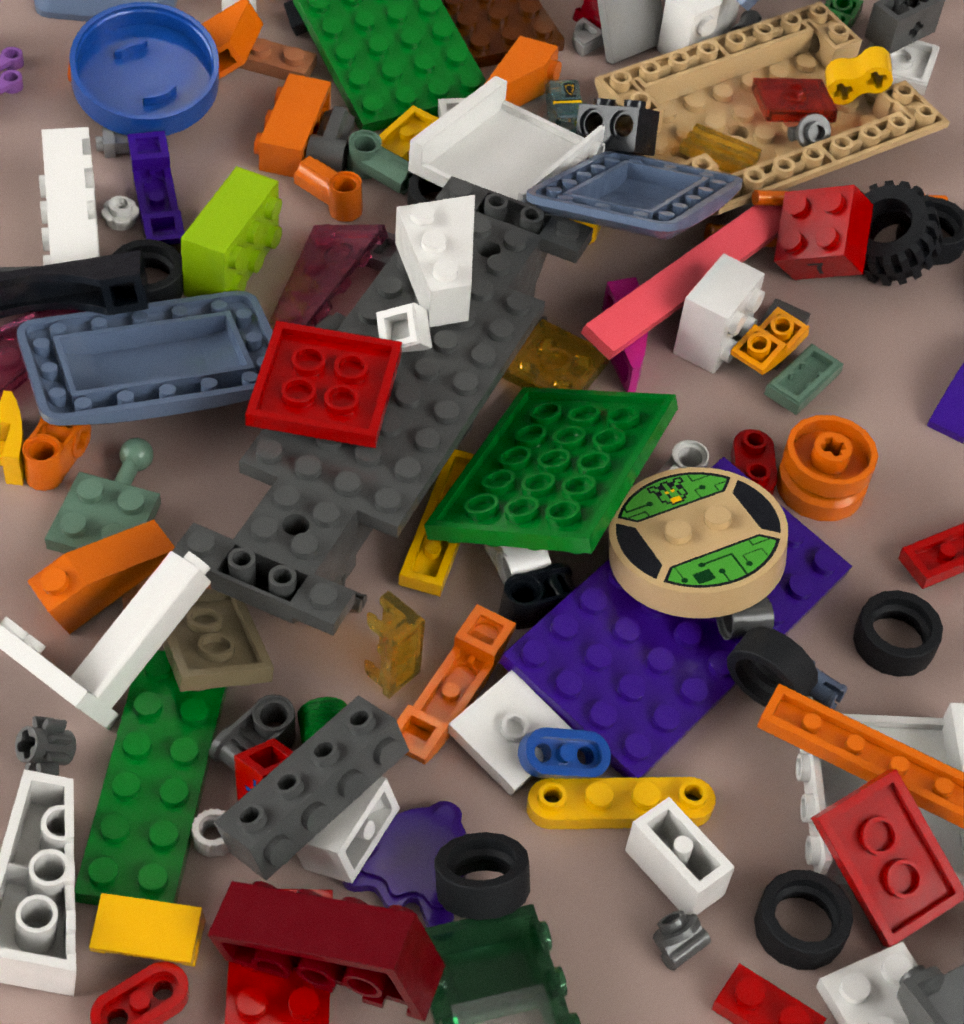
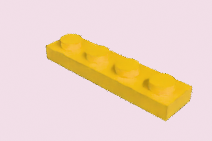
[398,449,475,597]

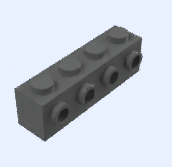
[214,695,409,880]

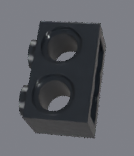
[576,98,660,156]

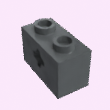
[864,0,945,54]

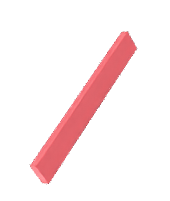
[581,205,783,360]

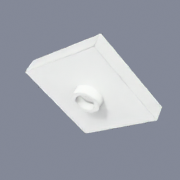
[448,670,572,796]

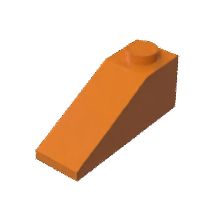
[484,36,562,107]
[27,519,175,634]

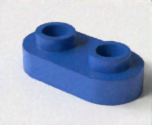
[518,727,611,779]

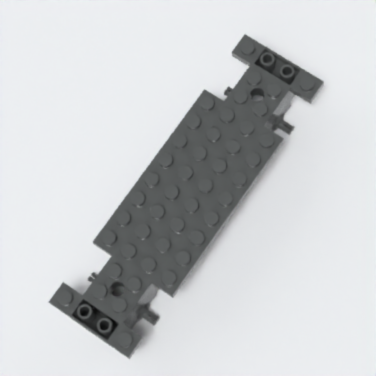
[172,176,593,636]

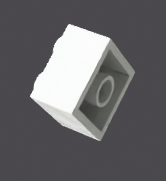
[673,253,765,374]

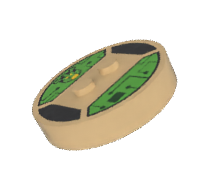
[608,467,788,618]

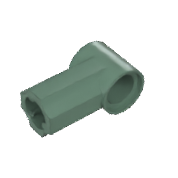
[346,129,413,195]

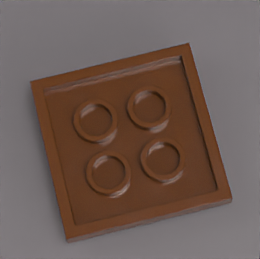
[441,0,565,68]

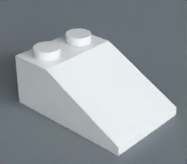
[657,0,739,55]

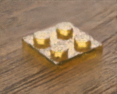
[502,319,609,390]

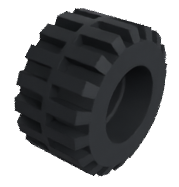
[861,180,943,286]

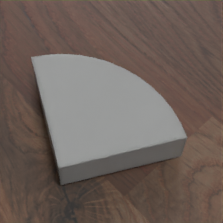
[572,17,604,57]

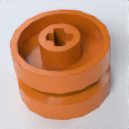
[776,415,879,521]

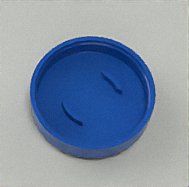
[70,2,219,136]

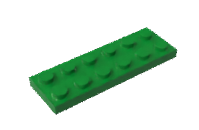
[75,650,228,906]

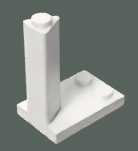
[0,551,211,730]

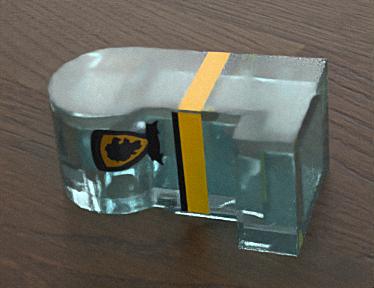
[546,79,587,133]

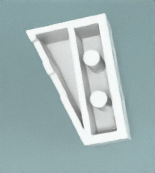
[395,195,475,327]

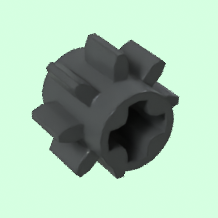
[15,716,76,776]

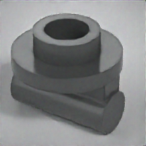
[787,113,831,147]
[653,910,711,971]

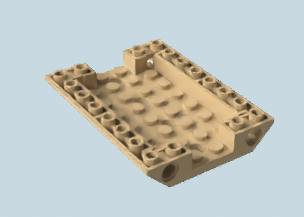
[595,1,950,216]

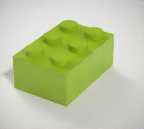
[180,166,282,297]

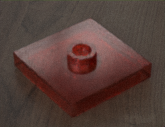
[752,78,838,123]

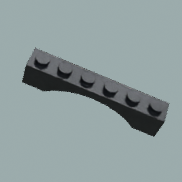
[0,250,149,319]

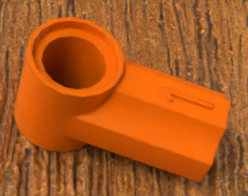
[294,156,363,222]

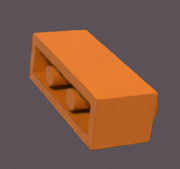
[254,73,331,178]

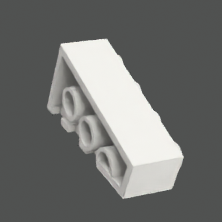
[39,127,100,266]
[0,769,76,996]

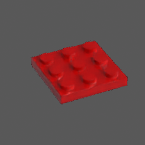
[245,321,402,448]

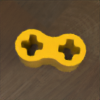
[825,46,893,105]

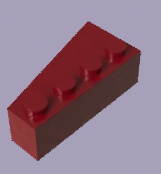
[207,881,446,1021]

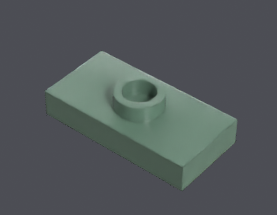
[764,344,844,415]

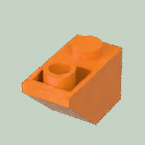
[202,0,263,79]

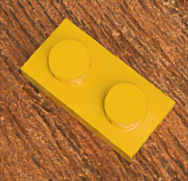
[379,105,439,161]

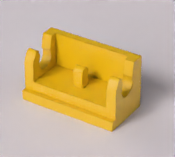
[89,893,206,967]

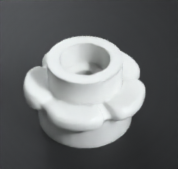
[101,195,140,231]

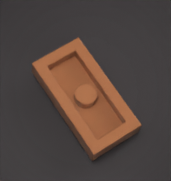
[239,38,317,81]

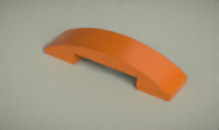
[397,604,516,765]

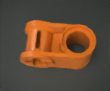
[22,417,91,491]

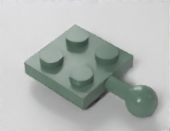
[45,438,161,553]

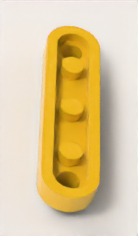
[526,777,716,829]

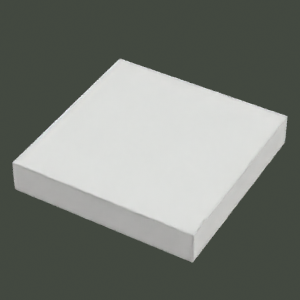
[868,40,940,96]

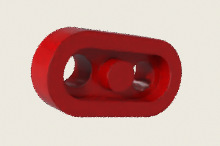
[731,429,777,495]
[90,962,189,1024]

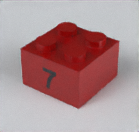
[774,184,873,280]

